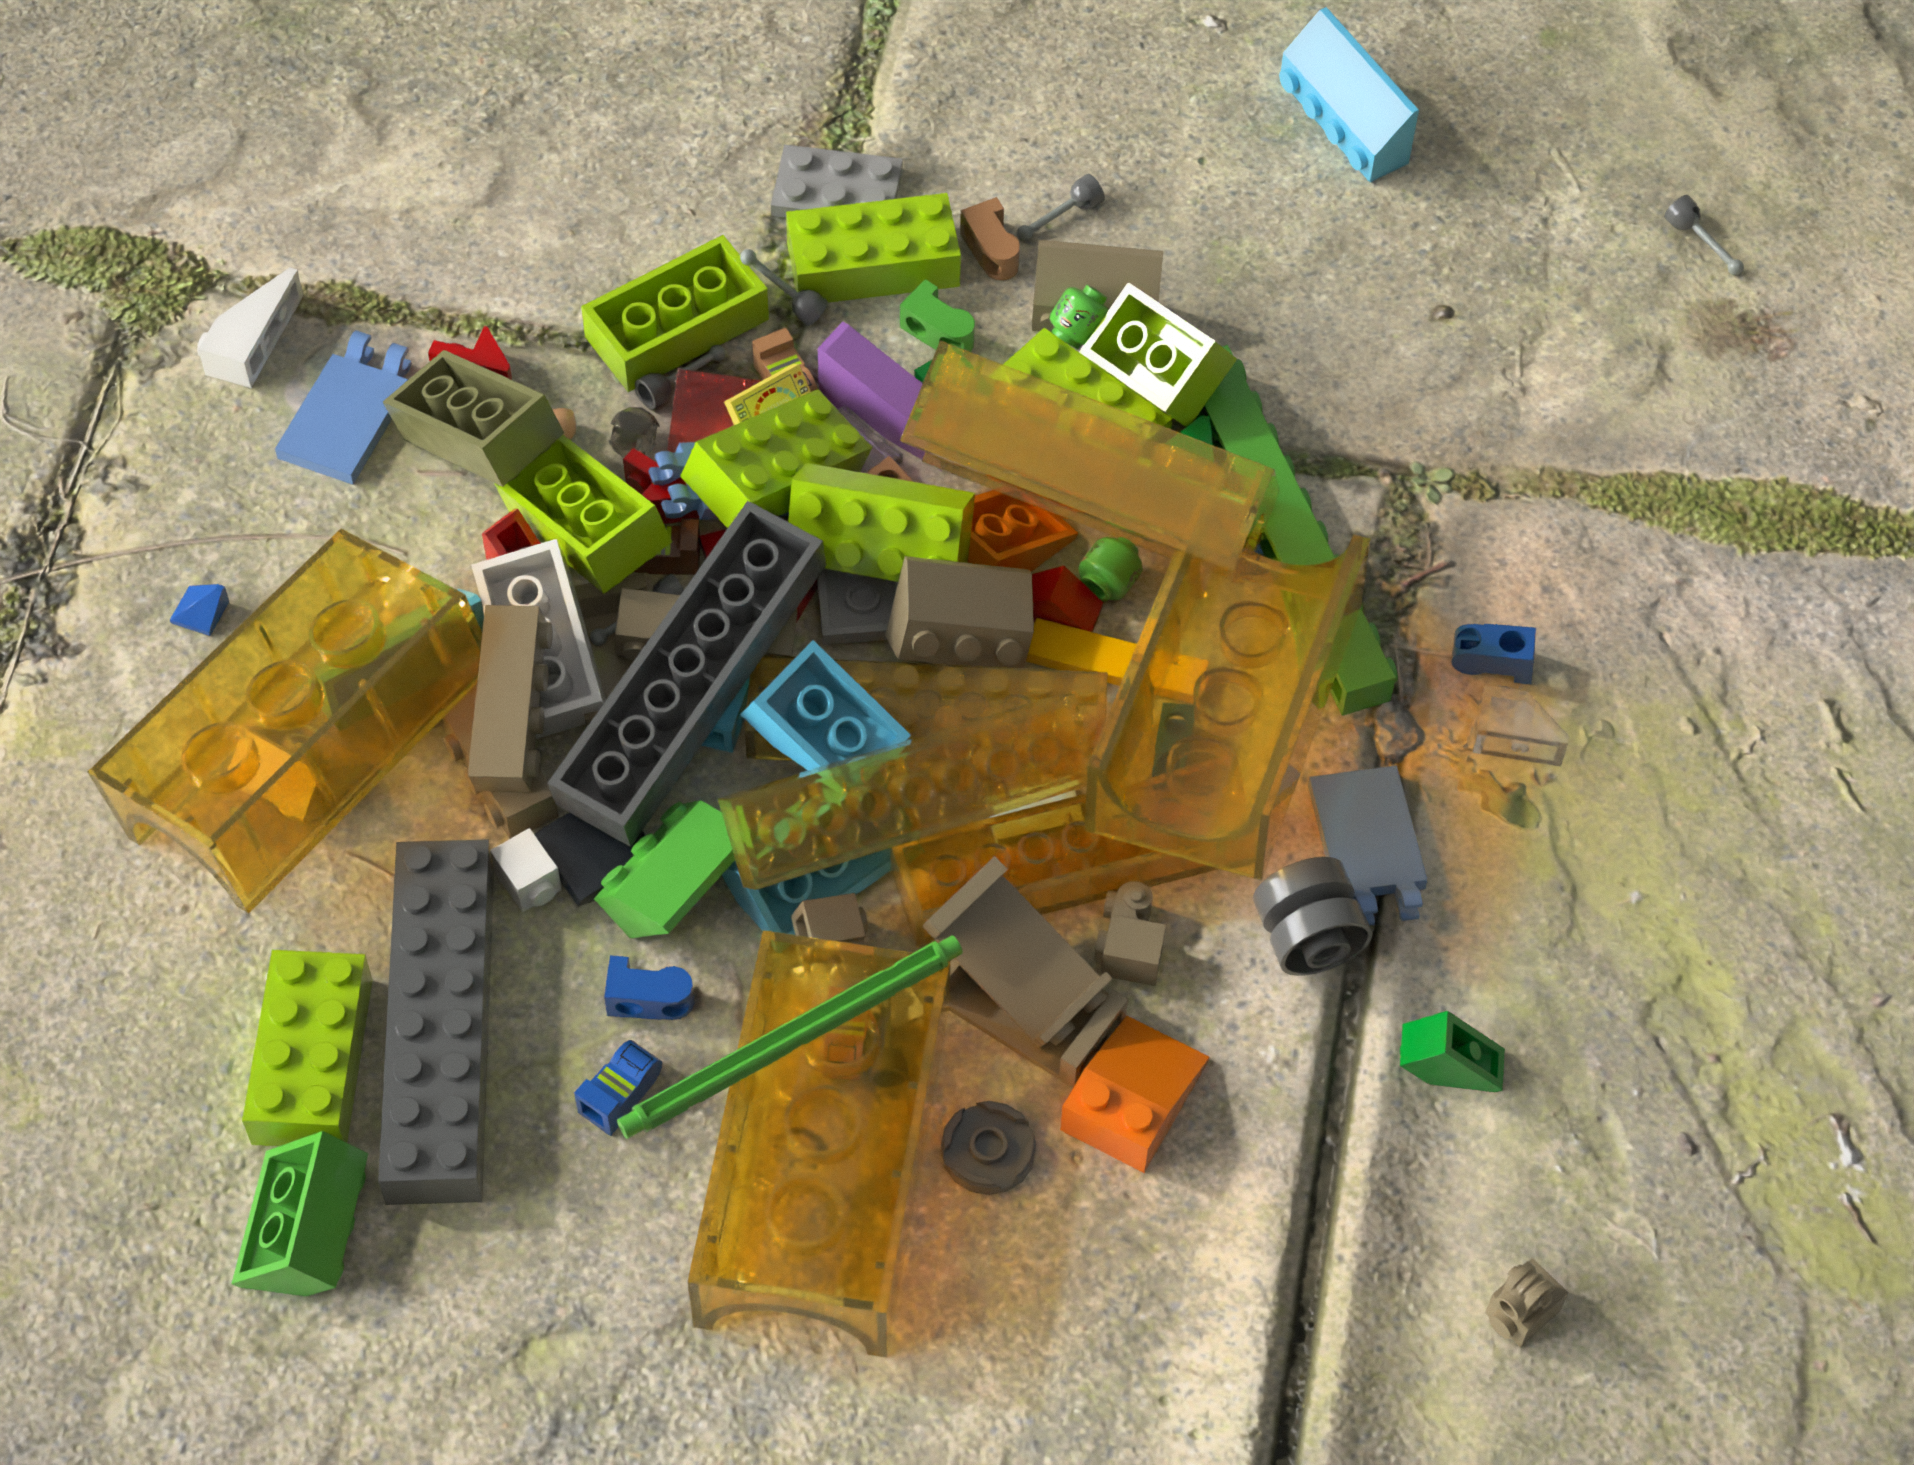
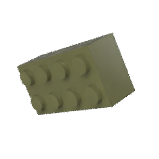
[383,350,564,487]

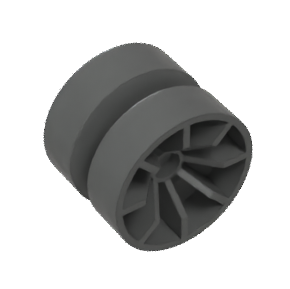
[1253,857,1372,976]

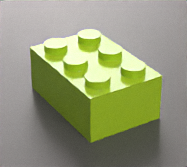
[1080,283,1237,427]

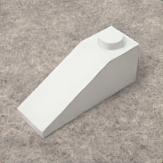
[197,267,303,388]

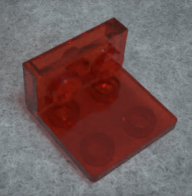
[667,369,761,453]

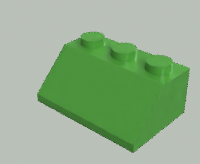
[594,800,756,938]
[231,1131,369,1296]

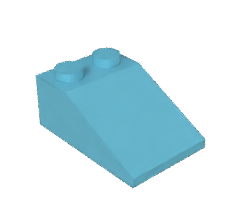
[740,640,911,799]

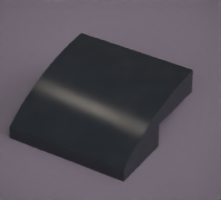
[534,812,645,907]

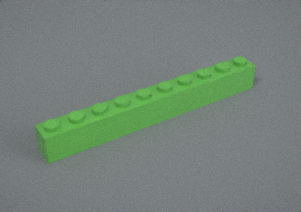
[1196,345,1398,716]

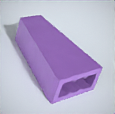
[818,321,967,471]

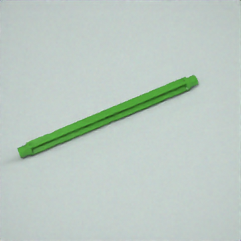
[617,935,963,1139]

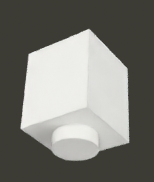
[490,828,562,912]

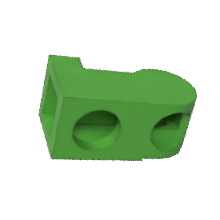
[900,279,975,357]

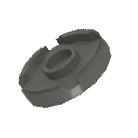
[941,1101,1036,1195]

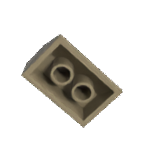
[1032,240,1163,333]
[885,556,1034,672]

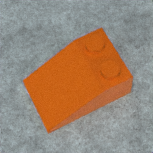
[968,481,1078,572]
[1060,1015,1210,1173]

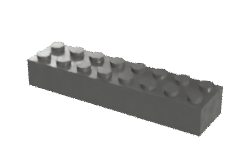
[548,501,827,847]
[378,839,494,1205]

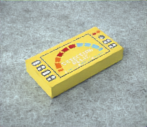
[724,364,811,425]

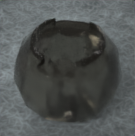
[609,407,660,457]

